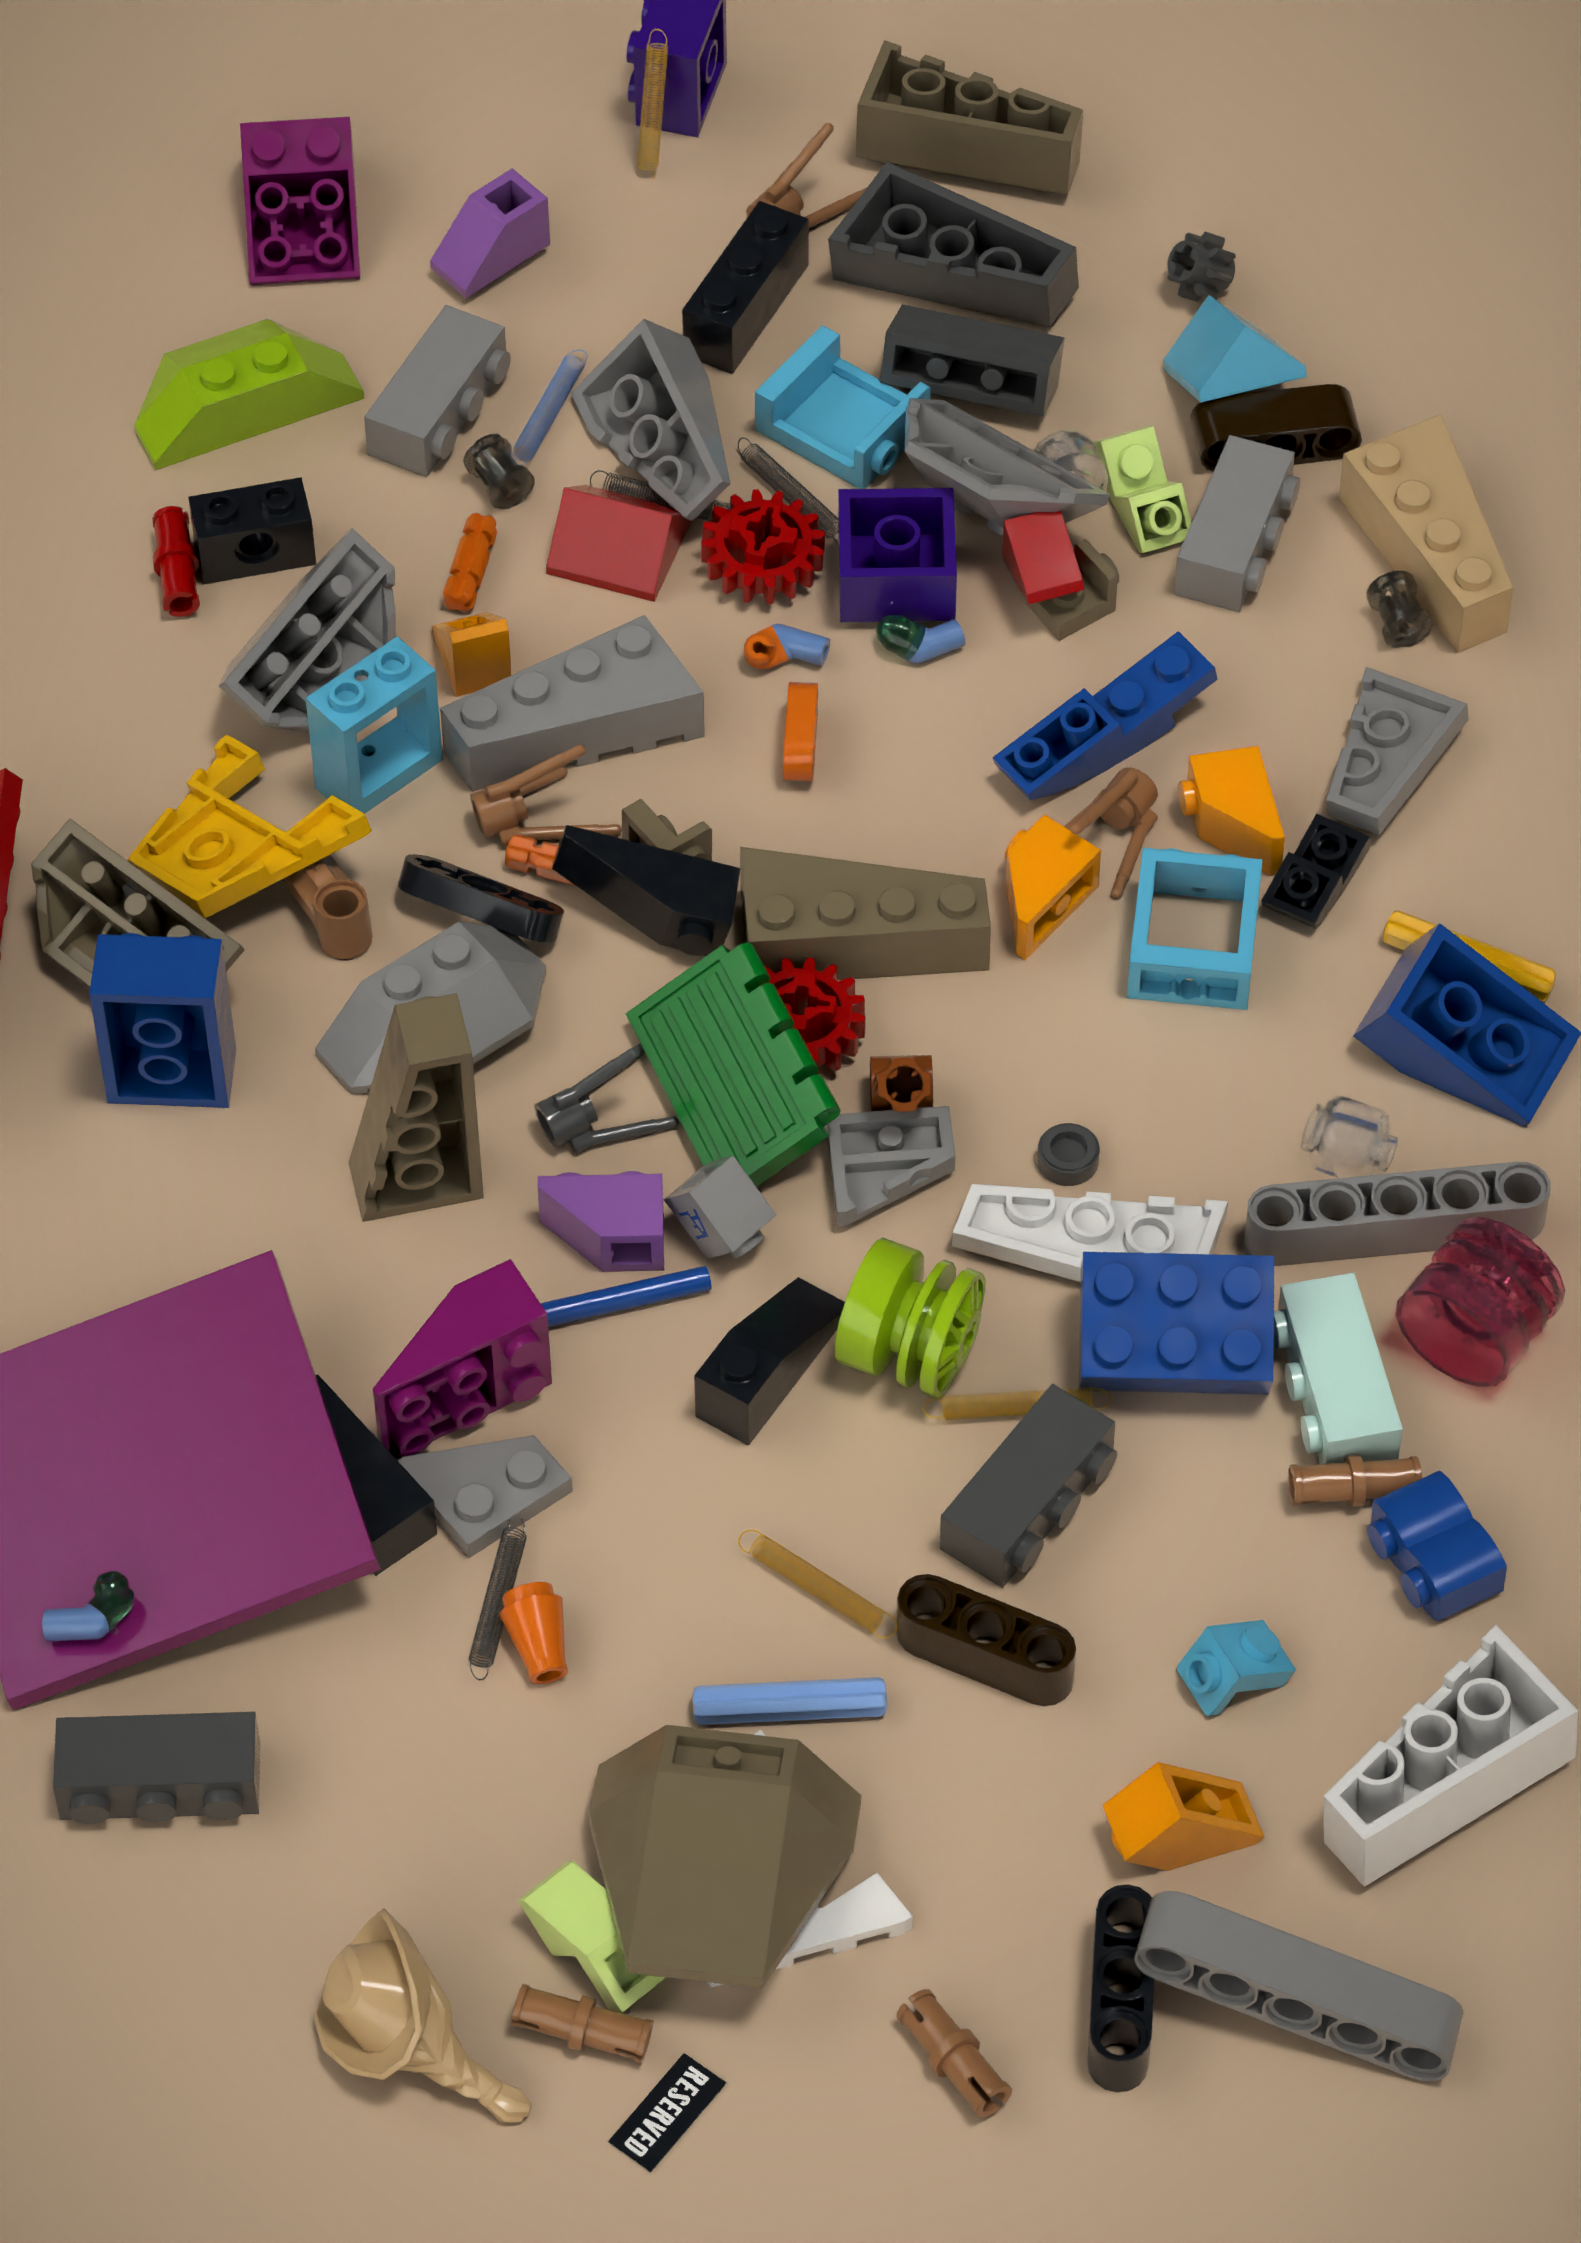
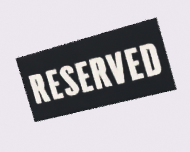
[608,2053,727,2172]

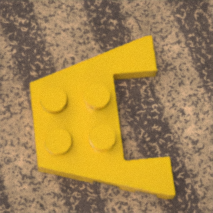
[127,734,372,919]

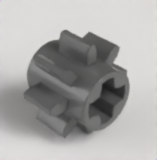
[1167,231,1236,302]

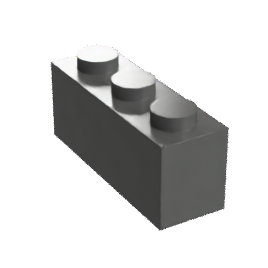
[880,304,1065,416]
[940,1383,1117,1588]
[53,1712,260,1824]

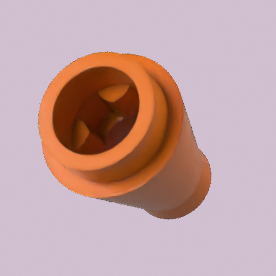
[500,1582,568,1684]

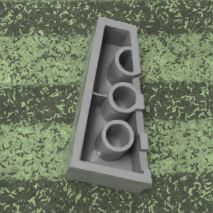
[440,615,705,792]

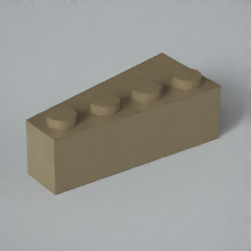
[856,40,1083,195]
[349,993,484,1222]

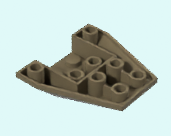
[589,1725,861,1989]

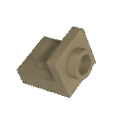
[1026,539,1119,641]
[622,799,712,861]

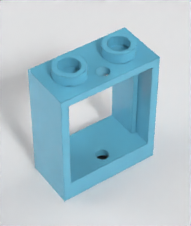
[305,636,443,814]
[1127,848,1263,1010]

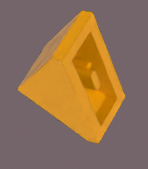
[431,612,511,697]

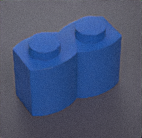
[1367,1470,1507,1622]

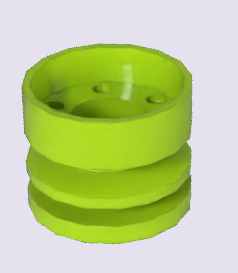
[835,1237,986,1399]

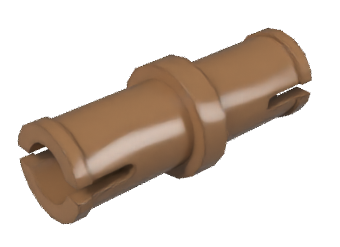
[1288,1455,1422,1507]
[511,1984,654,2063]
[896,1989,1012,2118]

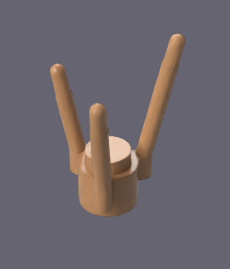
[746,123,866,228]
[470,745,622,847]
[1064,768,1158,898]

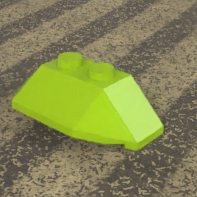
[134,319,364,470]

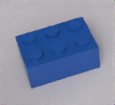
[89,933,236,1108]
[1079,1252,1274,1395]

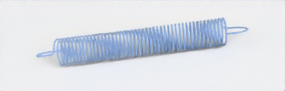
[509,350,588,466]

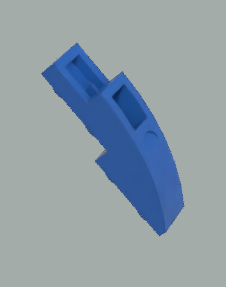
[992,631,1218,801]

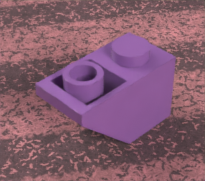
[430,168,550,298]
[538,1171,664,1272]

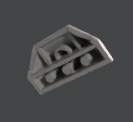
[904,398,1110,536]
[219,528,396,732]
[315,921,546,1094]

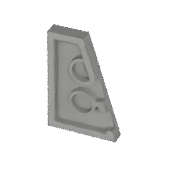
[1327,667,1468,835]

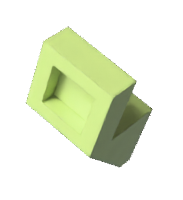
[1095,426,1191,553]
[518,1861,666,2013]

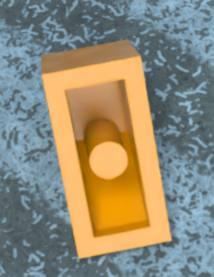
[1178,746,1285,876]
[1005,814,1101,960]
[1102,1762,1265,1871]

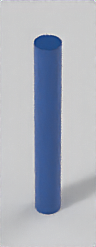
[541,1266,712,1327]

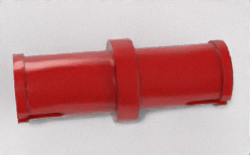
[152,506,200,617]

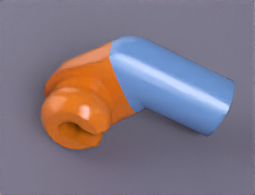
[743,624,830,669]

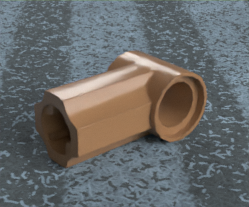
[282,854,373,959]

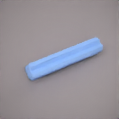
[692,1677,887,1725]

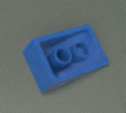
[1353,923,1581,1127]

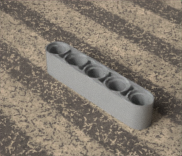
[1244,1162,1550,1266]
[1134,1891,1464,2081]

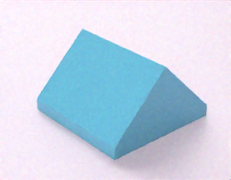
[1163,295,1307,403]

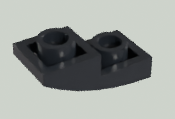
[1261,813,1371,929]

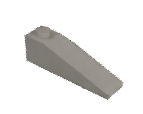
[571,319,730,521]

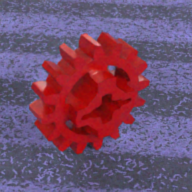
[701,489,825,605]
[764,957,866,1074]

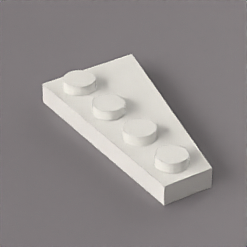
[952,1184,1228,1282]

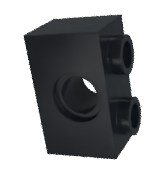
[188,477,316,584]

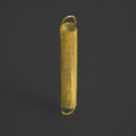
[637,29,668,179]
[923,1387,1111,1420]
[738,1529,897,1638]

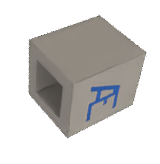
[664,1155,776,1259]

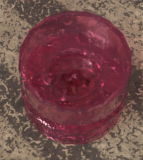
[1395,1217,1565,1387]

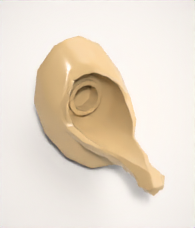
[314,1908,532,2122]

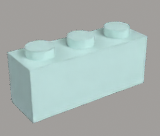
[1274,1273,1403,1464]

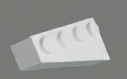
[1324,1625,1578,1887]

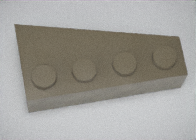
[740,847,991,980]

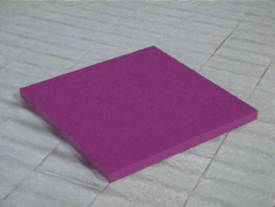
[0,1250,381,1711]

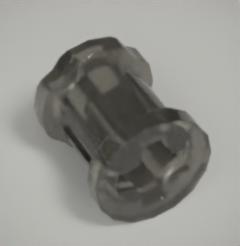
[463,434,535,509]
[1366,571,1434,648]

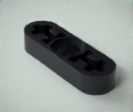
[398,854,564,943]

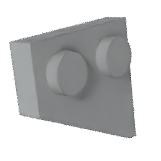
[826,1106,955,1226]
[398,1435,573,1558]

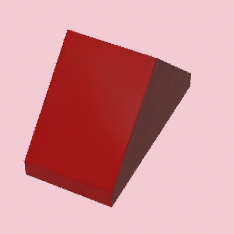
[1002,511,1085,604]

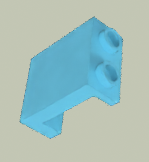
[755,325,931,489]

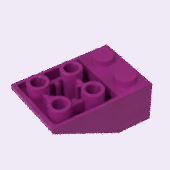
[240,116,360,285]
[373,1259,552,1459]

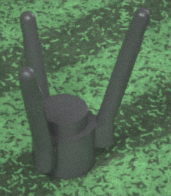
[534,1043,679,1154]

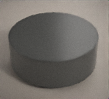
[1037,1123,1100,1186]

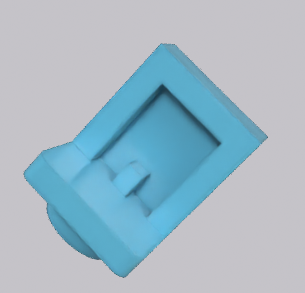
[1177,1620,1296,1716]

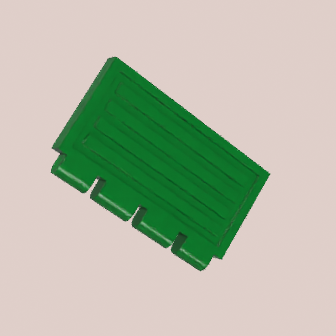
[625,943,841,1187]

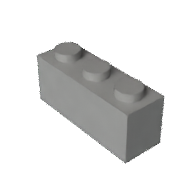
[364,305,511,477]
[1174,435,1301,612]

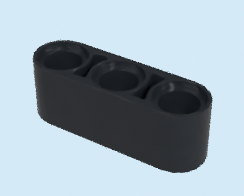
[1087,1884,1154,2092]

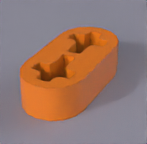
[783,682,819,781]

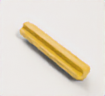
[1383,910,1556,1002]

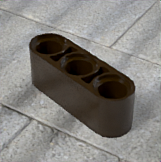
[1190,384,1362,472]
[896,1574,1076,1706]

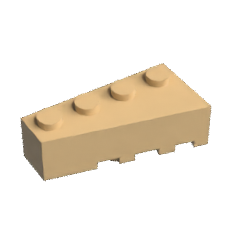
[1339,414,1513,653]

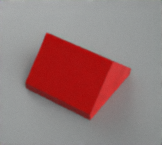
[546,485,692,602]

